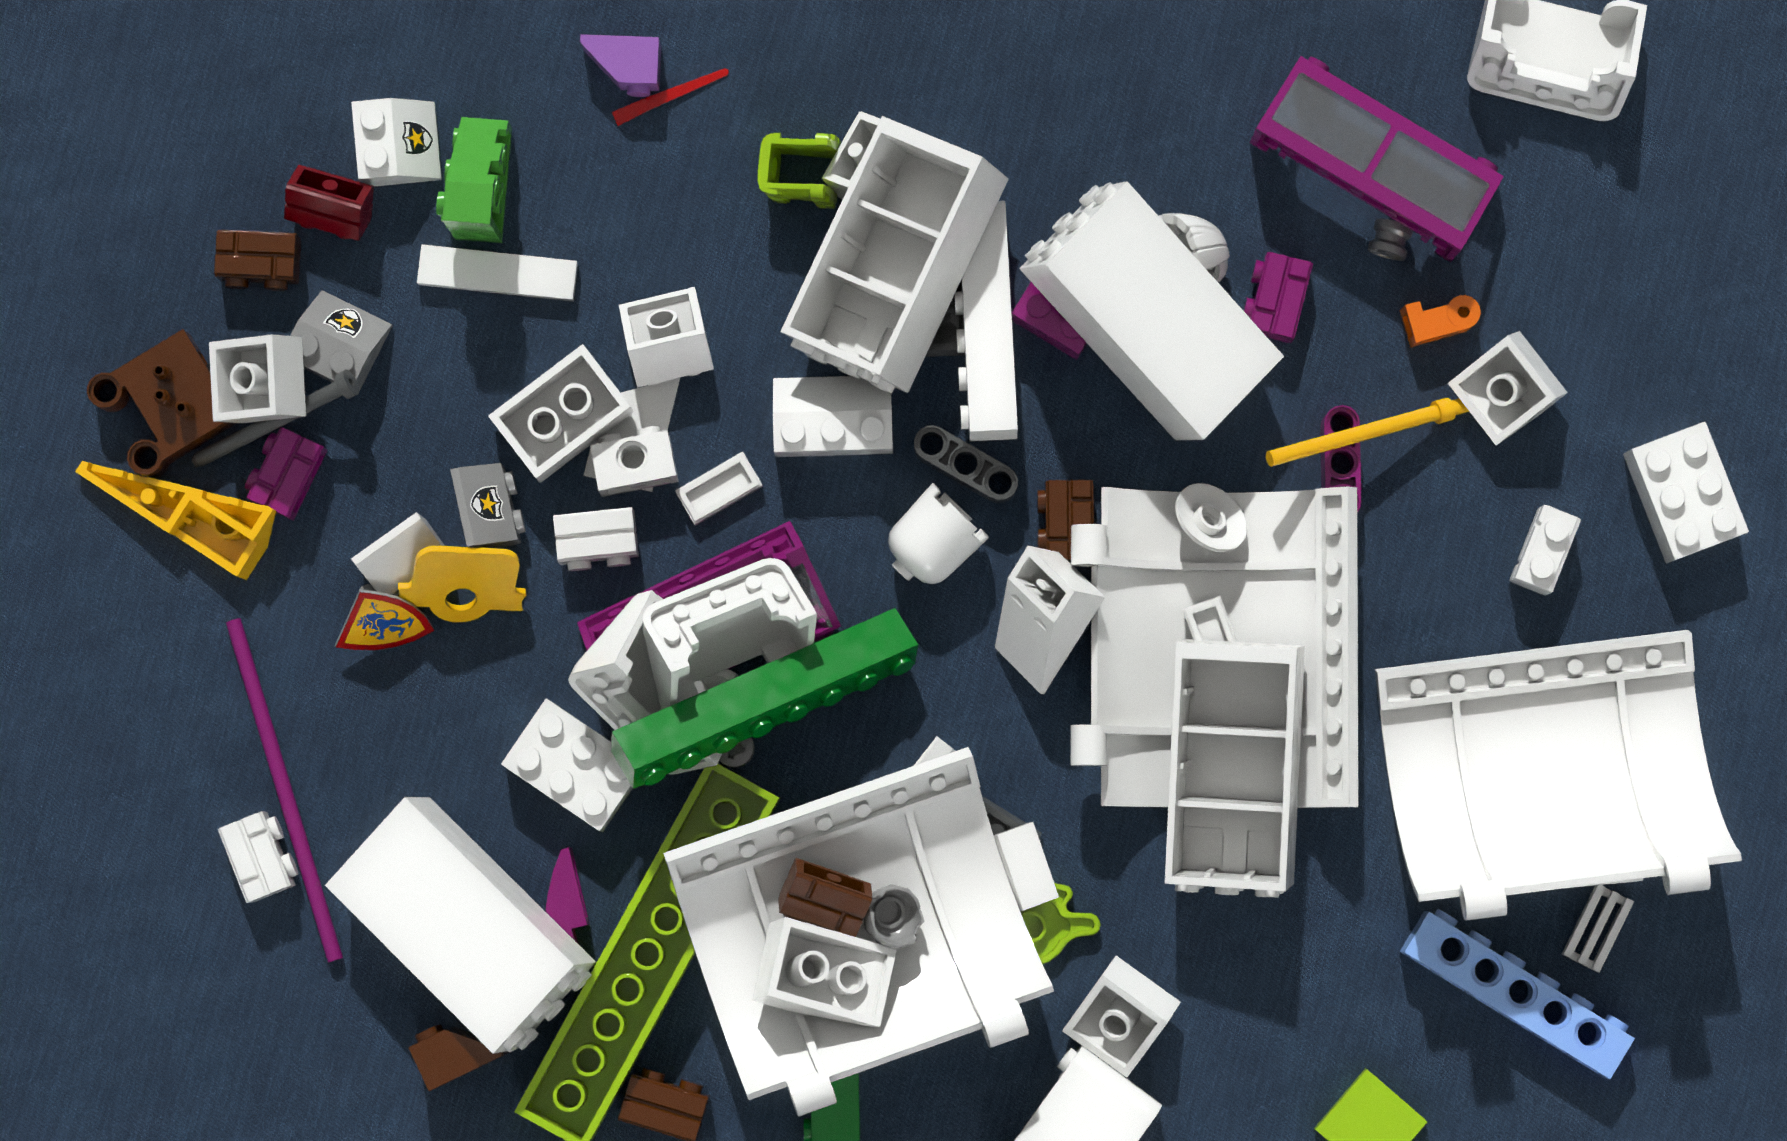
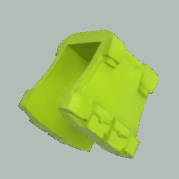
[757,133,842,209]

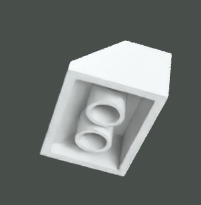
[773,376,893,457]

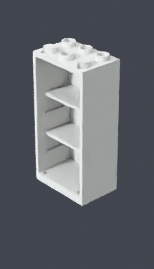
[780,116,1009,394]
[1019,181,1284,440]
[1165,639,1305,898]
[325,797,596,1054]

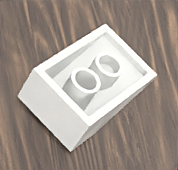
[752,917,897,1028]

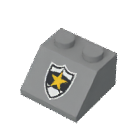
[290,290,393,391]
[450,463,526,549]

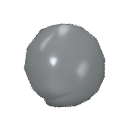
[863,884,924,949]

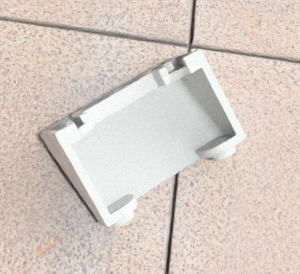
[1467,0,1647,121]
[642,558,817,709]
[568,590,738,774]
[1014,1045,1162,1141]

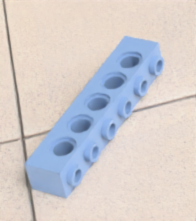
[1400,909,1635,1079]

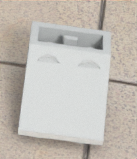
[995,546,1105,694]

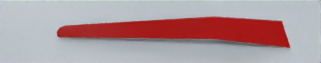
[612,68,729,126]

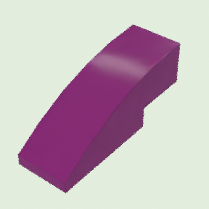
[546,847,590,943]

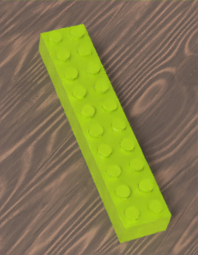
[514,764,781,1141]

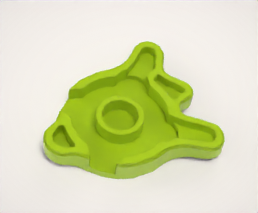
[1020,883,1100,965]

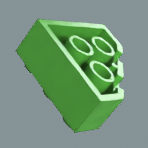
[436,117,512,243]

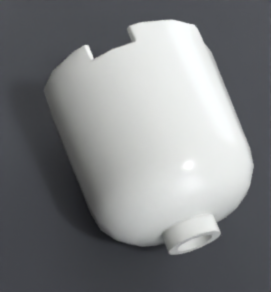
[888,483,989,584]

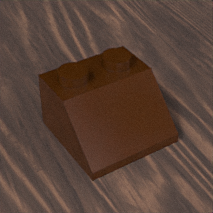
[408,1024,510,1091]

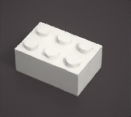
[488,344,634,483]
[1623,421,1749,564]
[501,698,633,832]

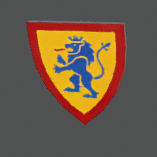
[335,584,434,650]

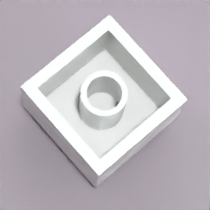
[209,334,306,423]

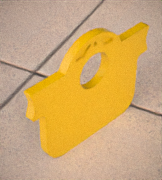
[398,546,526,622]

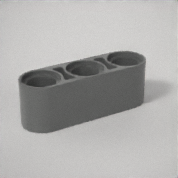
[914,425,1018,504]

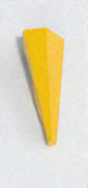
[75,461,276,580]

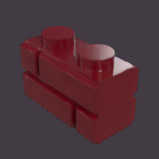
[284,164,374,241]

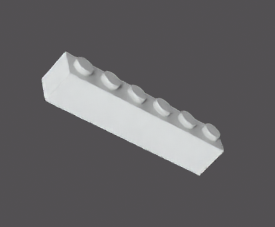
[954,201,1018,441]

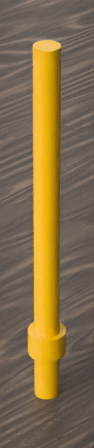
[1266,397,1469,467]

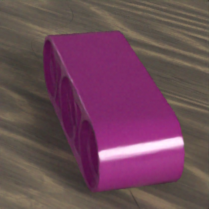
[1320,405,1361,512]

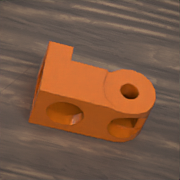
[1399,295,1481,348]

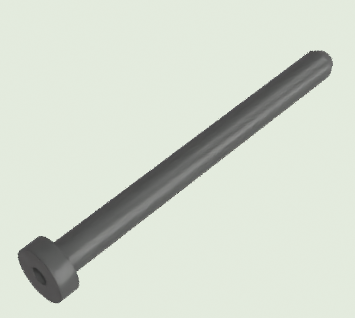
[192,370,359,467]

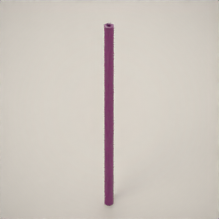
[226,618,343,963]

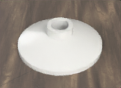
[1175,483,1247,552]

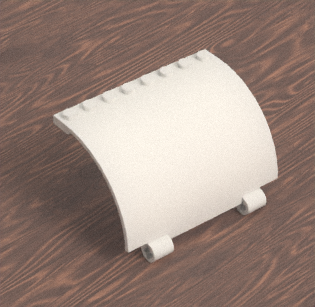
[1070,486,1358,808]
[1375,630,1742,921]
[663,747,1054,1117]

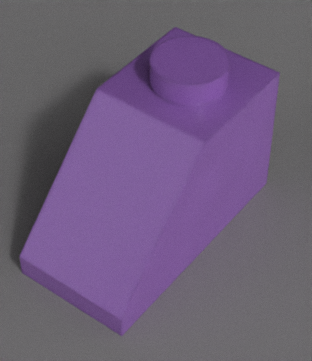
[580,35,661,97]

